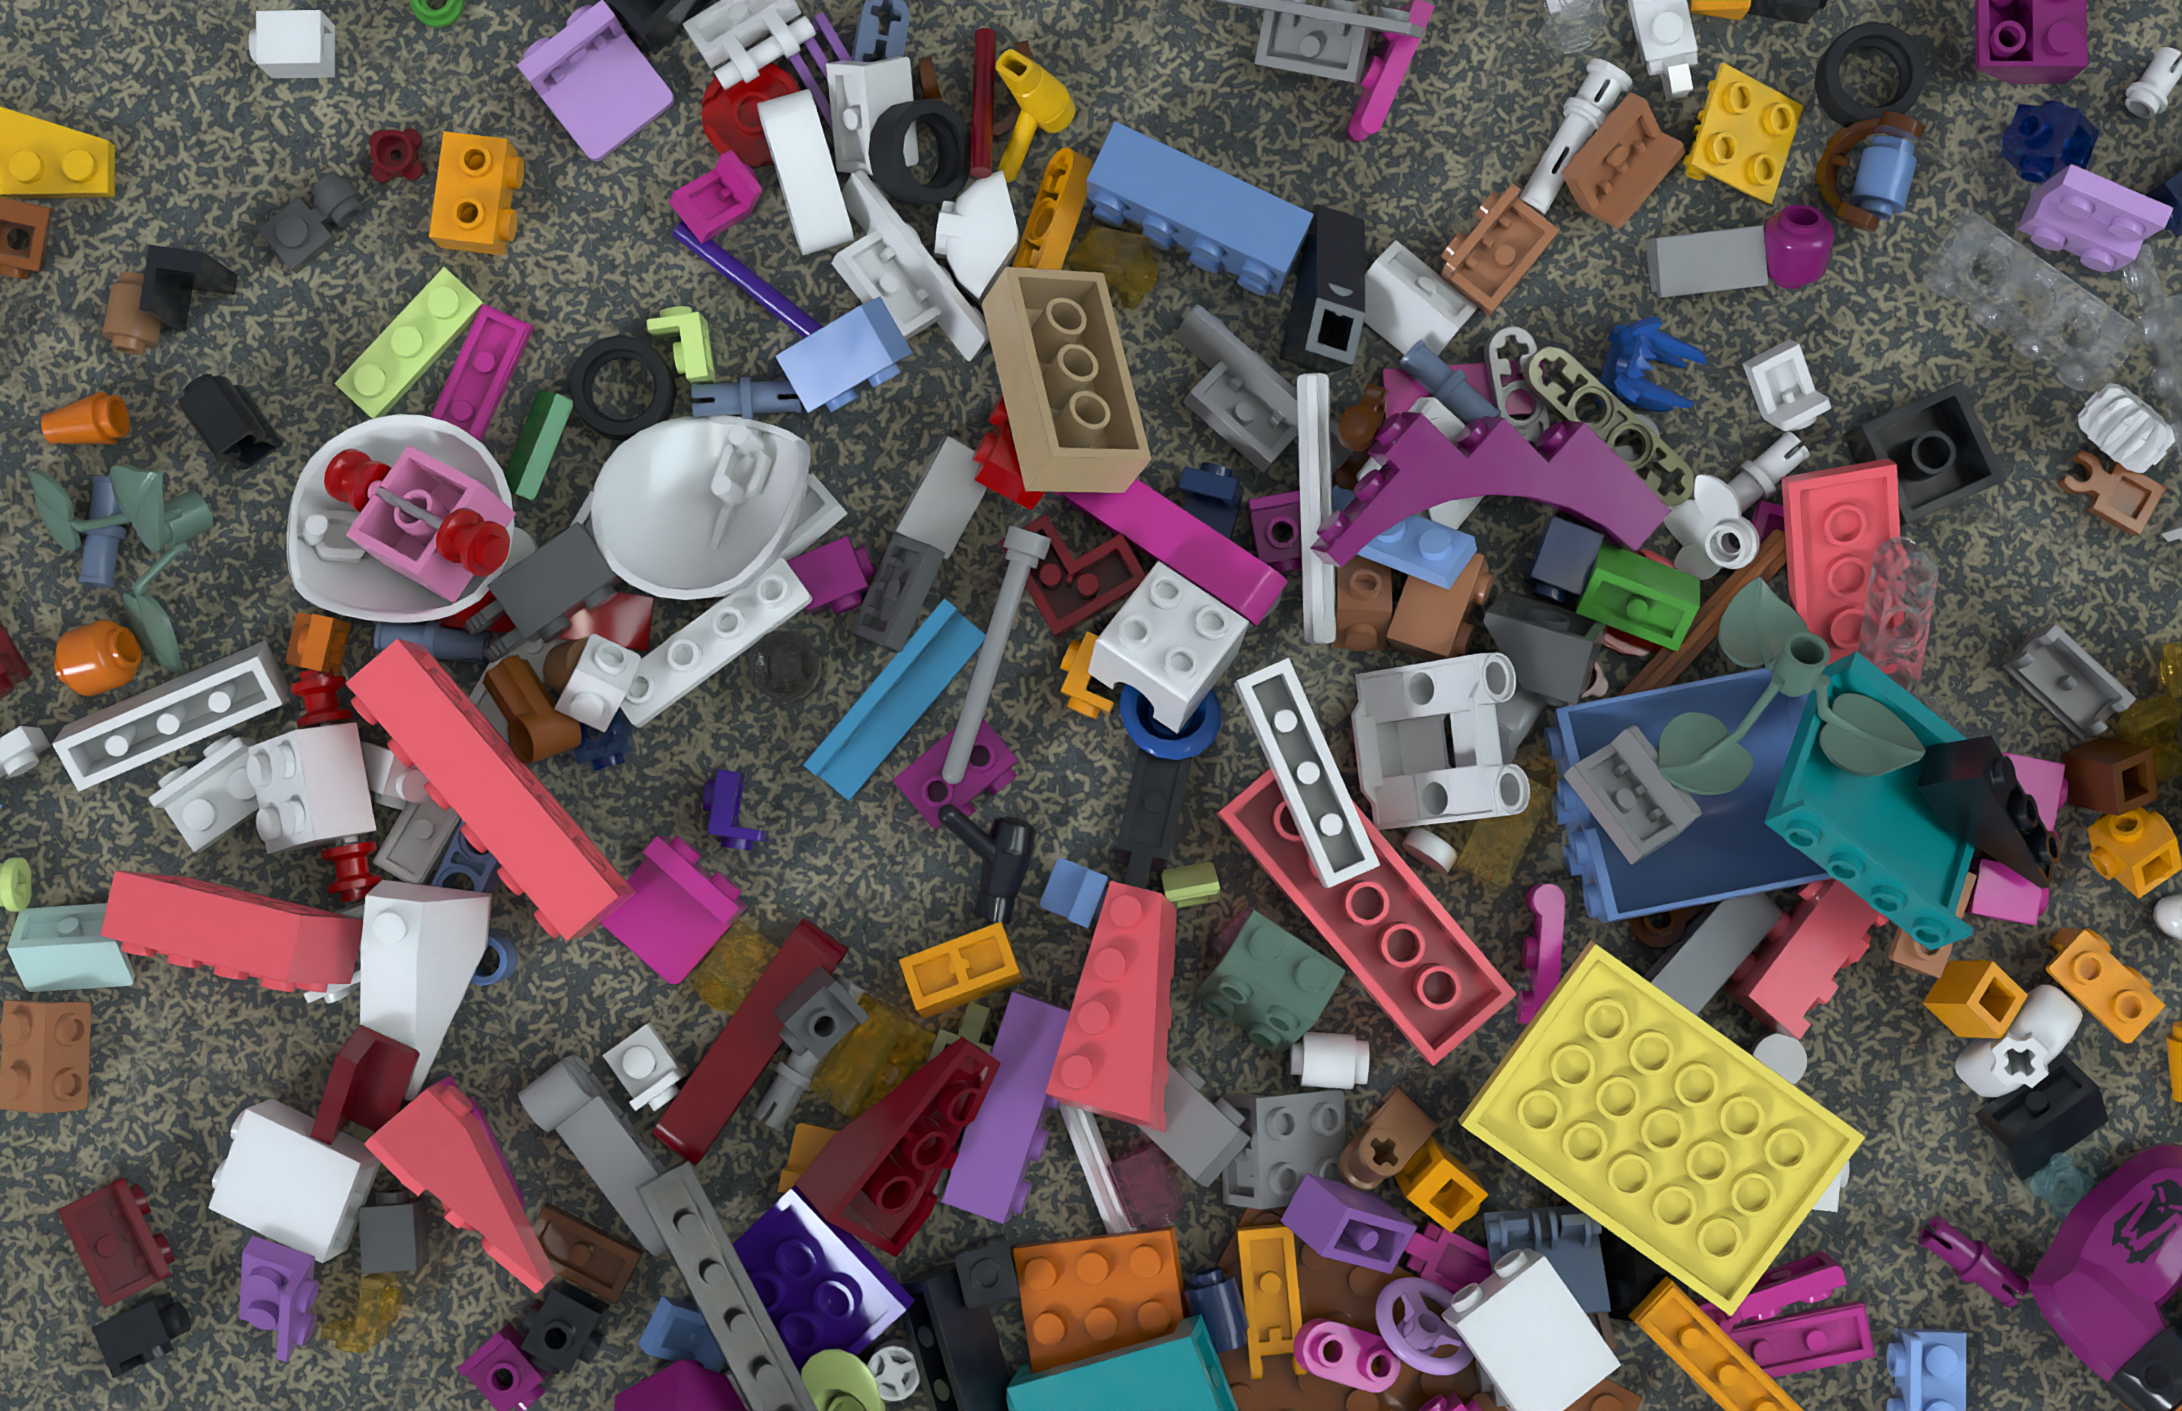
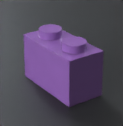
[1280,1173,1417,1274]

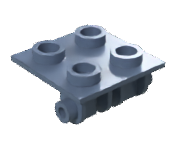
[1483,1205,1611,1314]

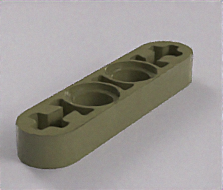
[1523,347,1695,506]

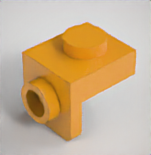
[1060,631,1115,719]

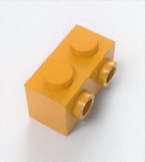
[429,131,524,256]

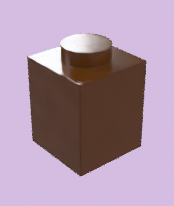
[2062,737,2158,816]

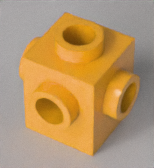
[2087,807,2182,899]

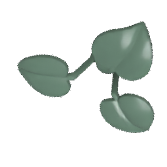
[28,463,213,675]
[1657,577,1926,795]

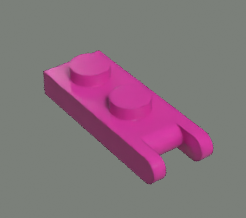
[1346,0,1435,142]

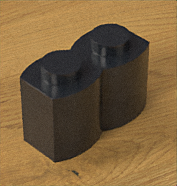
[178,374,282,470]

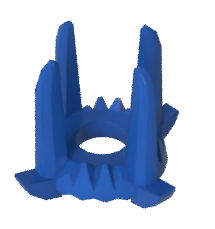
[1595,316,1707,412]

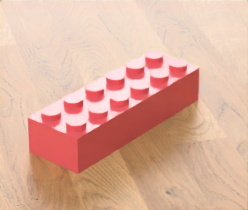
[346,639,636,941]
[1216,768,1518,1066]

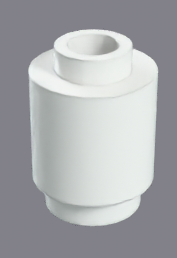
[1289,1032,1369,1089]

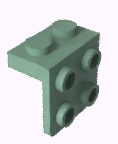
[1194,910,1346,1052]

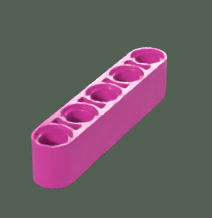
[1053,479,1288,627]

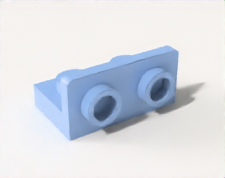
[1886,1328,1966,1411]

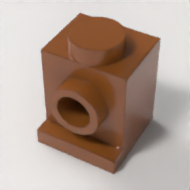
[0,197,54,280]

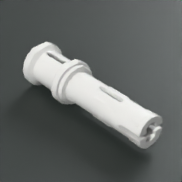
[1519,58,1632,217]

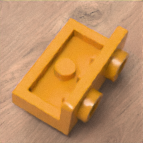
[2046,927,2166,1043]

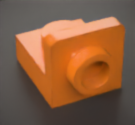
[285,612,352,676]

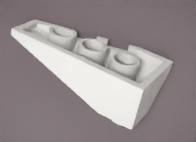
[360,880,492,1100]

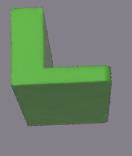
[1575,542,1700,651]

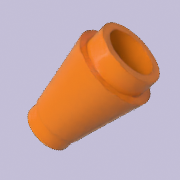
[41,392,130,445]

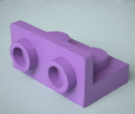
[239,1236,320,1362]

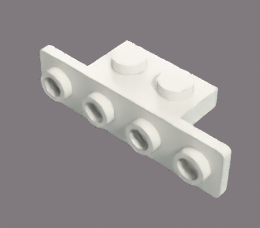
[831,169,990,361]
[620,558,812,728]

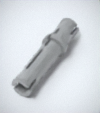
[752,974,868,1132]

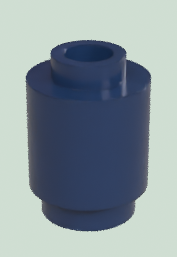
[1182,1266,1250,1353]

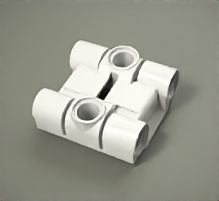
[1351,652,1530,830]

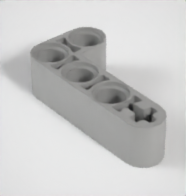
[1643,892,1783,1015]
[518,1054,667,1257]

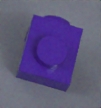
[703,769,769,851]

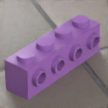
[941,992,1071,1224]

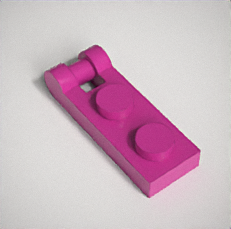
[1517,883,1566,1028]

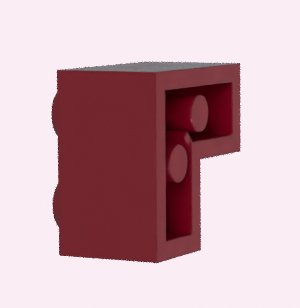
[999,514,1146,640]

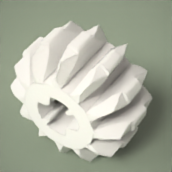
[2077,383,2175,473]

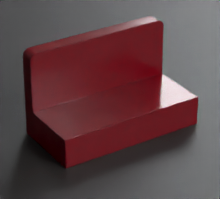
[310,1024,420,1146]

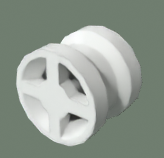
[867,1338,920,1401]

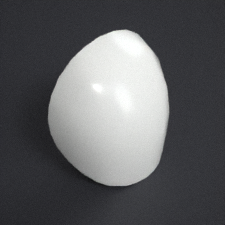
[287,414,515,623]
[591,415,811,600]

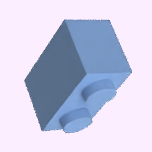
[775,296,912,413]

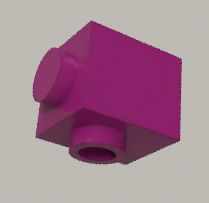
[787,536,876,615]

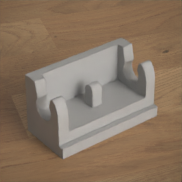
[1645,225,1768,298]
[891,436,988,560]
[2000,624,2136,741]

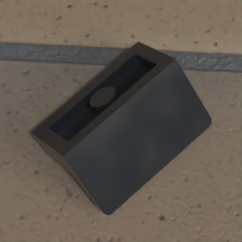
[140,245,237,331]
[1975,1052,2108,1181]

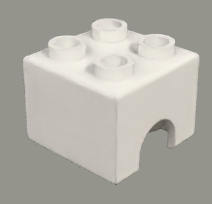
[1088,561,1249,734]

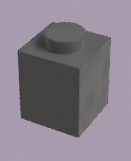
[358,1189,429,1274]

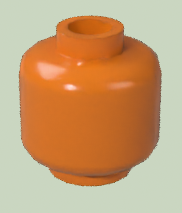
[54,619,142,697]

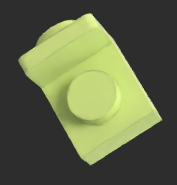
[646,306,716,384]

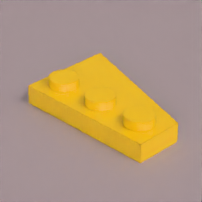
[0,107,115,199]

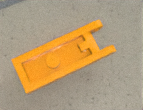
[1237,1224,1307,1379]

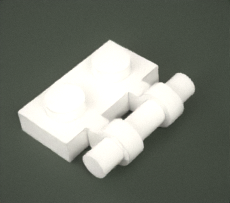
[683,0,816,90]

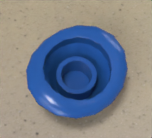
[1120,683,1221,760]

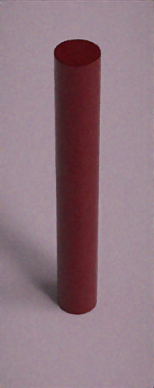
[970,28,996,178]

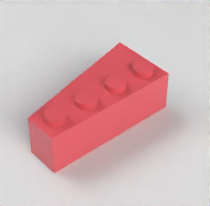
[1723,878,1890,1040]
[1045,881,1177,1133]

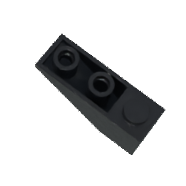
[1279,204,1365,374]
[1917,735,2060,889]

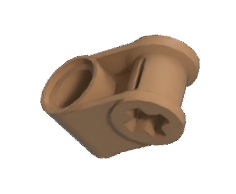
[1338,1086,1437,1192]

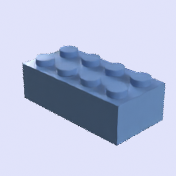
[1086,121,1314,296]

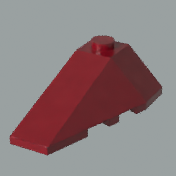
[795,1036,1001,1257]

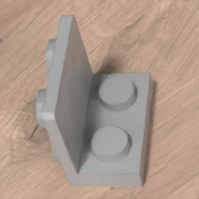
[1218,1089,1347,1210]

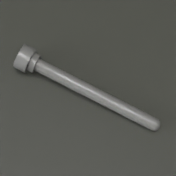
[942,526,1051,784]

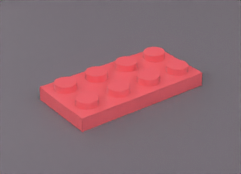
[1781,458,1907,674]

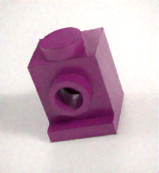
[1246,490,1302,574]
[456,1323,550,1411]

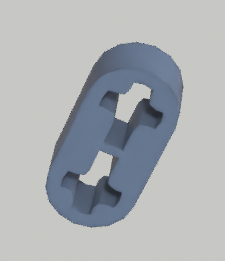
[851,0,910,62]

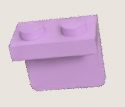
[517,0,674,162]

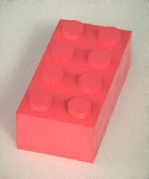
[100,870,363,993]

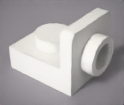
[603,1023,687,1111]

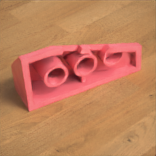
[364,1082,556,1294]

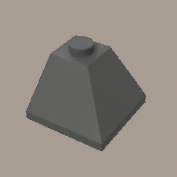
[1483,590,1608,707]

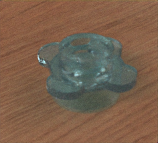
[2028,1152,2095,1218]

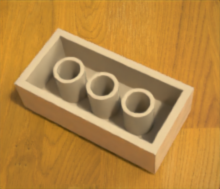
[982,267,1152,493]

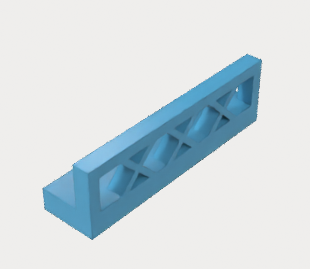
[803,598,986,801]

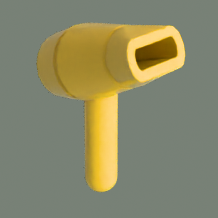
[995,49,1076,183]

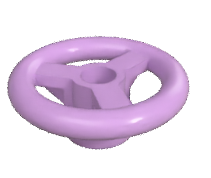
[1376,1277,1474,1375]

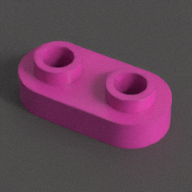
[1294,1318,1401,1393]

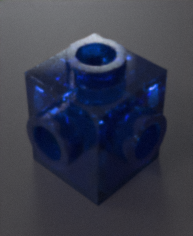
[2000,100,2100,184]

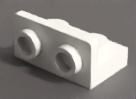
[148,735,259,853]

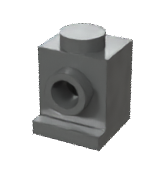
[772,965,870,1060]

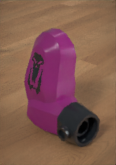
[2029,1141,2182,1411]

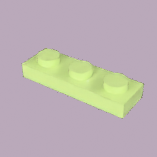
[334,267,485,419]

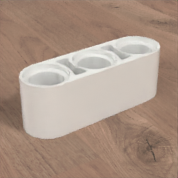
[757,89,854,255]

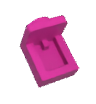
[669,150,762,244]

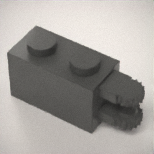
[464,521,623,663]

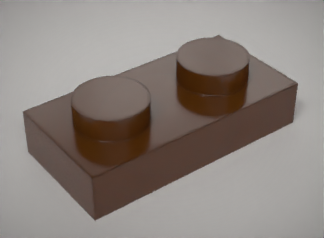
[532,1203,644,1304]

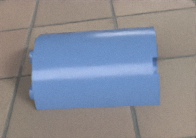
[1544,667,1833,923]

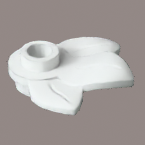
[1663,474,1760,580]

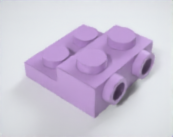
[2017,164,2173,272]

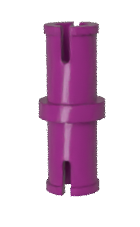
[1918,1215,2029,1308]

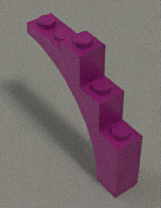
[1310,412,1671,567]

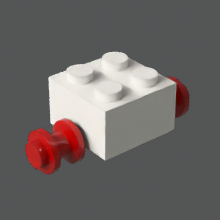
[246,667,383,903]

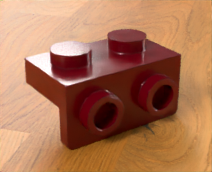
[57,1177,175,1309]

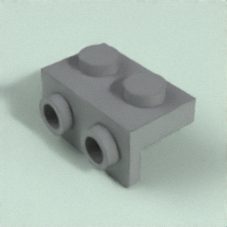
[1563,725,1702,865]

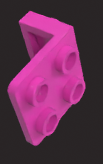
[601,835,748,984]

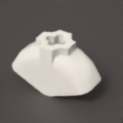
[934,170,1020,305]
[1955,985,2083,1097]

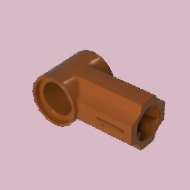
[482,655,581,764]

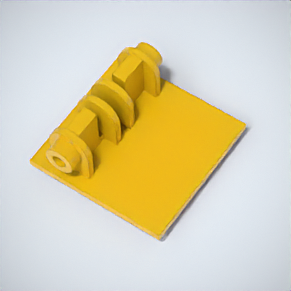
[1683,63,1804,205]

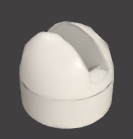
[2153,894,2182,941]

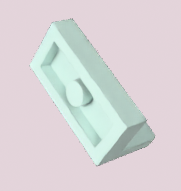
[7,903,135,992]

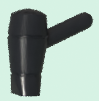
[938,804,1036,925]

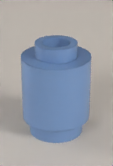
[1850,136,1917,220]

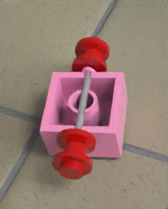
[324,445,516,604]

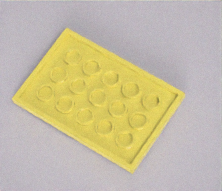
[1458,940,1865,1316]

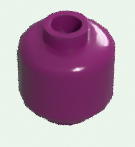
[1764,205,1835,289]

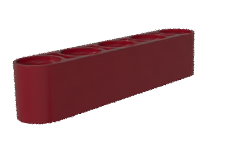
[651,917,849,1167]

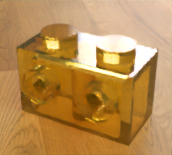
[809,992,936,1119]

